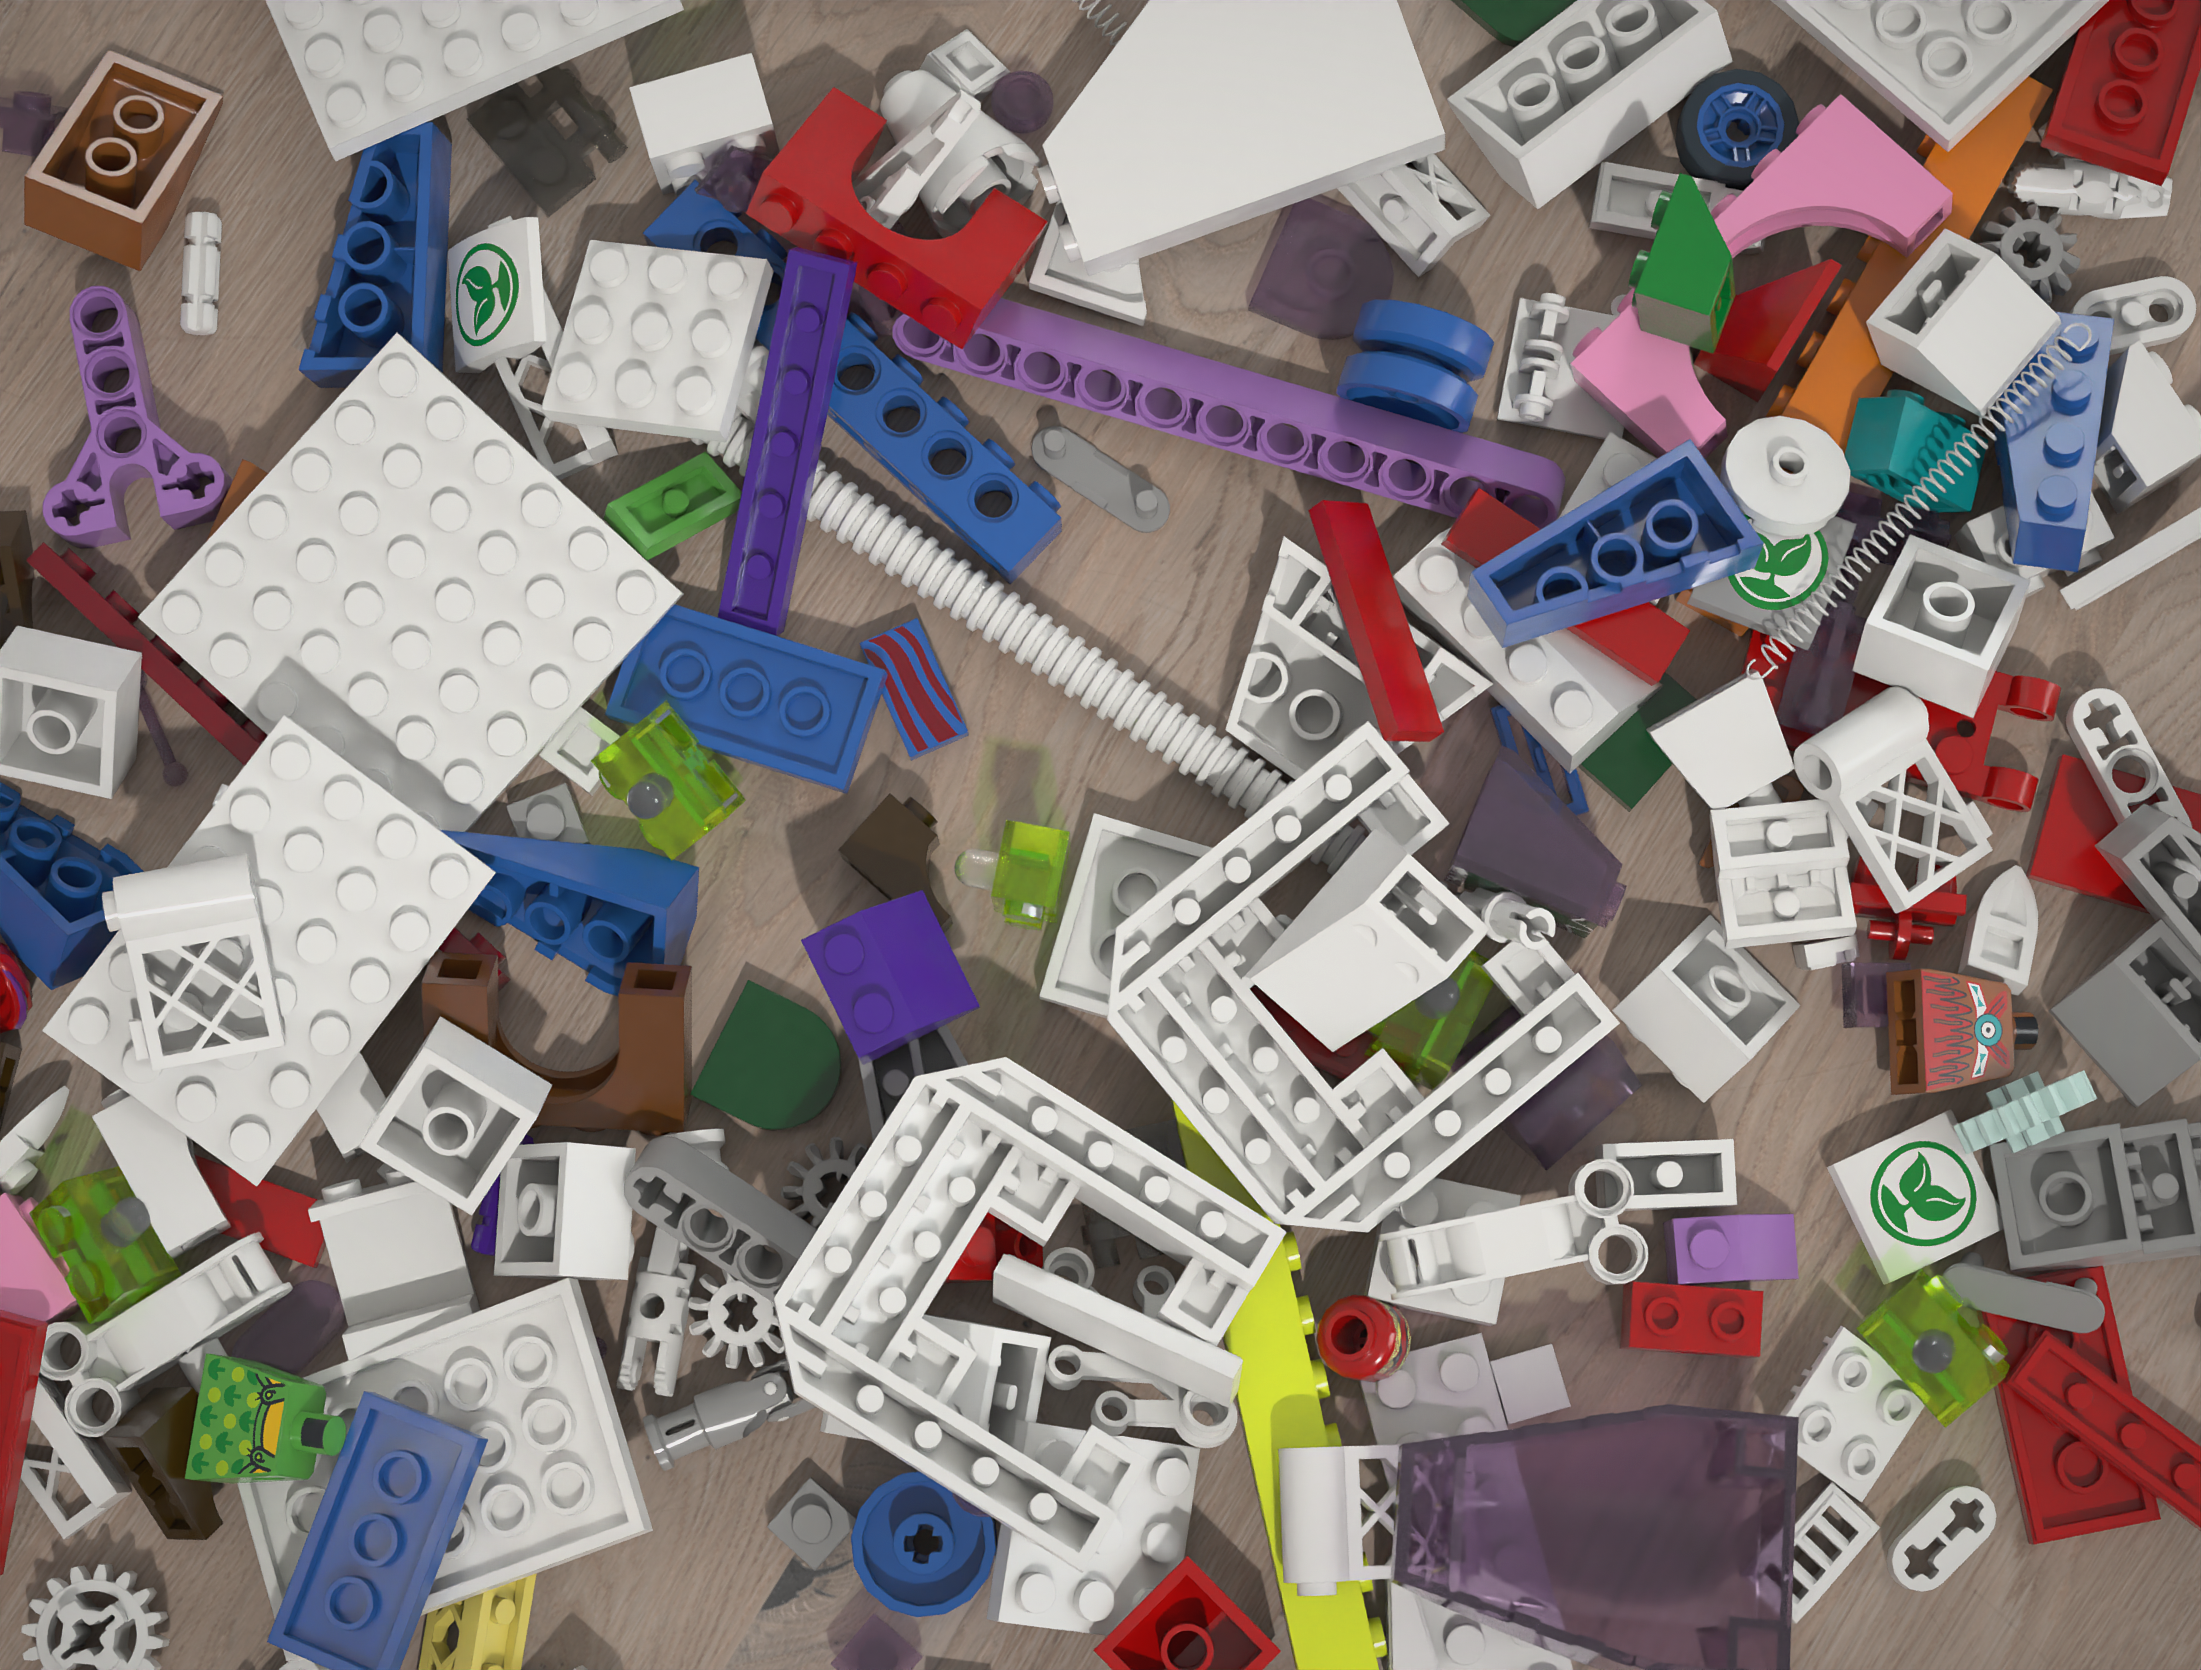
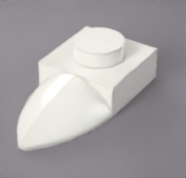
[1958,865,2038,996]
[0,1086,69,1196]

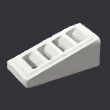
[1742,1482,1880,1624]
[1385,1555,1441,1670]

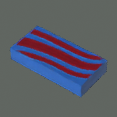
[859,618,969,761]

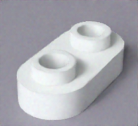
[2070,276,2196,355]

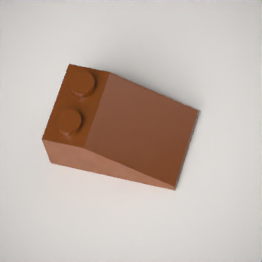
[24,49,223,271]

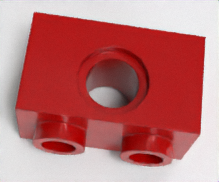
[1620,1281,1764,1358]

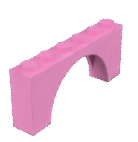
[1571,94,1953,459]

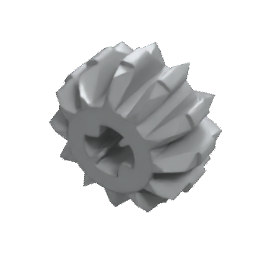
[1976,203,2081,306]
[781,1137,868,1229]

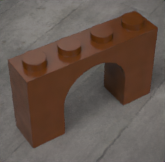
[422,952,692,1136]

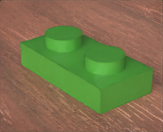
[603,451,742,561]

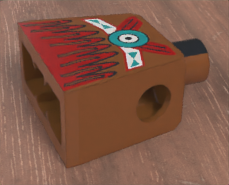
[1886,969,2039,1095]

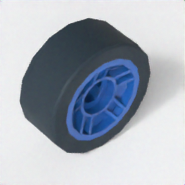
[1675,69,1799,191]

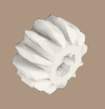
[688,1269,785,1369]

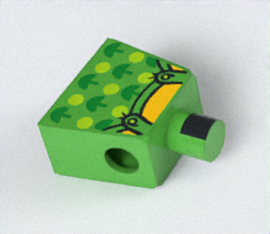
[185,1353,346,1484]

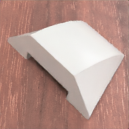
[1225,536,1493,780]

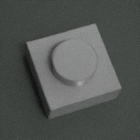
[506,783,591,844]
[767,1477,856,1570]

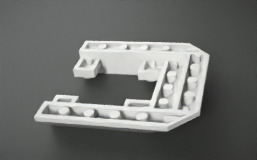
[1107,721,1620,1233]
[773,1057,1286,1573]

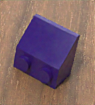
[801,890,980,1065]

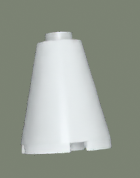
[880,70,1041,238]

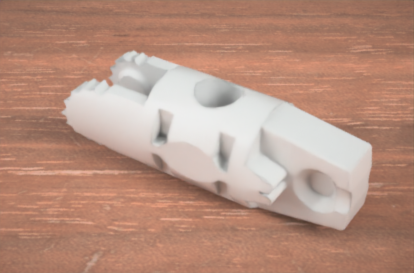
[2004,158,2173,220]
[616,1226,696,1397]

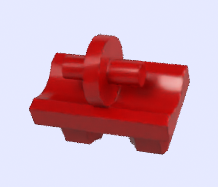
[1850,855,1967,961]

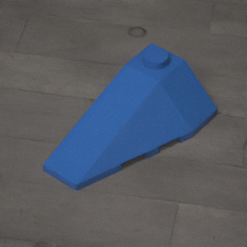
[0,782,144,990]

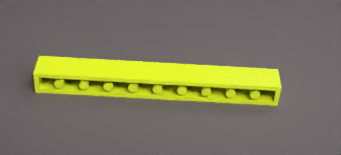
[1170,1098,1388,1670]

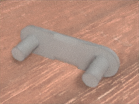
[1032,426,1170,533]
[1941,1252,2105,1333]

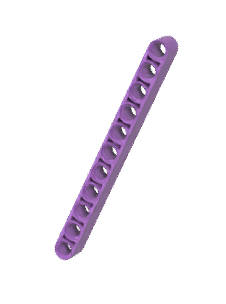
[893,298,1565,529]

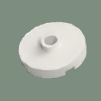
[1720,416,1850,537]

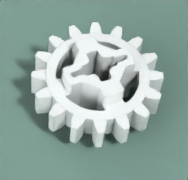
[21,1564,170,1670]

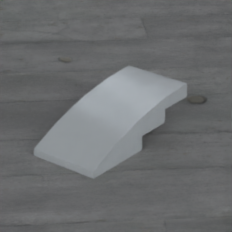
[1989,1118,2201,1273]

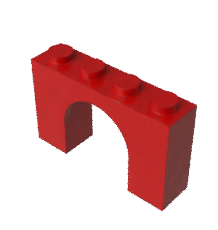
[746,87,1048,350]

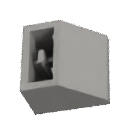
[2048,919,2201,1108]

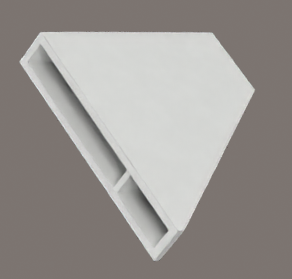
[1037,0,1445,277]

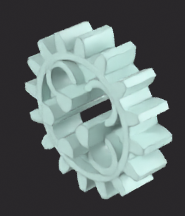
[1953,1070,2097,1154]

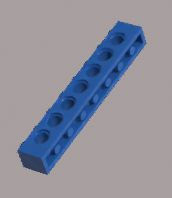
[643,180,1062,585]

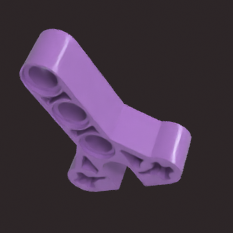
[43,286,233,549]

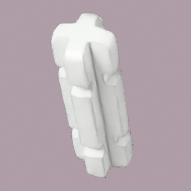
[180,212,222,335]

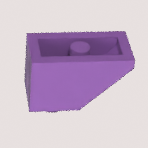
[1663,1214,1799,1286]

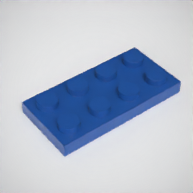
[605,604,888,794]
[267,1391,488,1670]

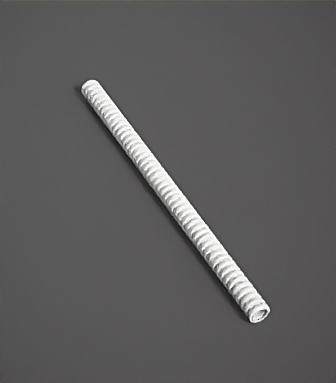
[691,408,1461,899]

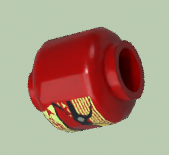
[1316,1294,1411,1382]

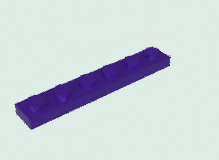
[717,247,857,636]

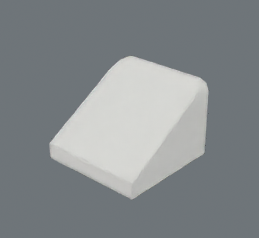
[919,29,1010,102]

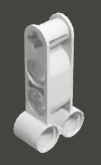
[1378,1159,1648,1300]
[40,1232,293,1437]

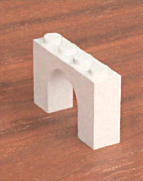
[92,1052,386,1259]

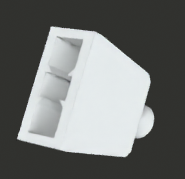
[1646,669,1794,810]

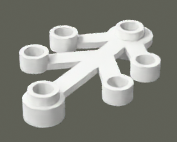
[1042,1247,1237,1448]

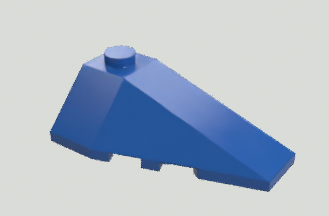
[440,830,699,996]

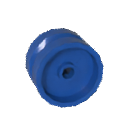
[1336,300,1494,433]
[851,1471,998,1617]

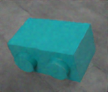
[1844,389,1988,513]

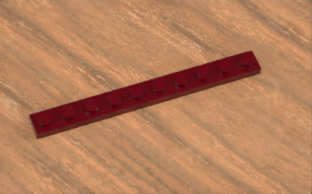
[26,542,511,992]

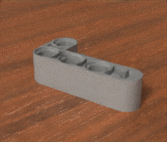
[624,1136,818,1303]

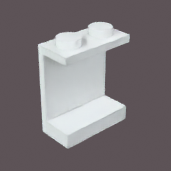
[308,1169,480,1360]

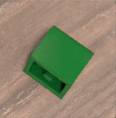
[1628,173,1735,354]

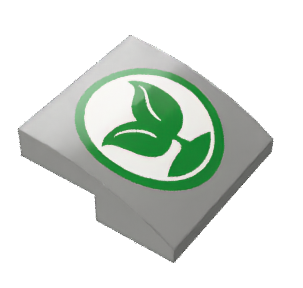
[1687,508,1856,650]

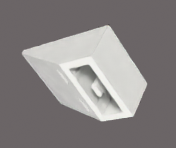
[1245,828,1490,1052]
[820,1314,1051,1447]

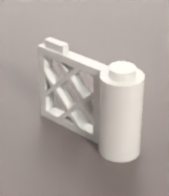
[1793,686,1993,914]
[102,853,285,1071]
[1278,1442,1478,1596]

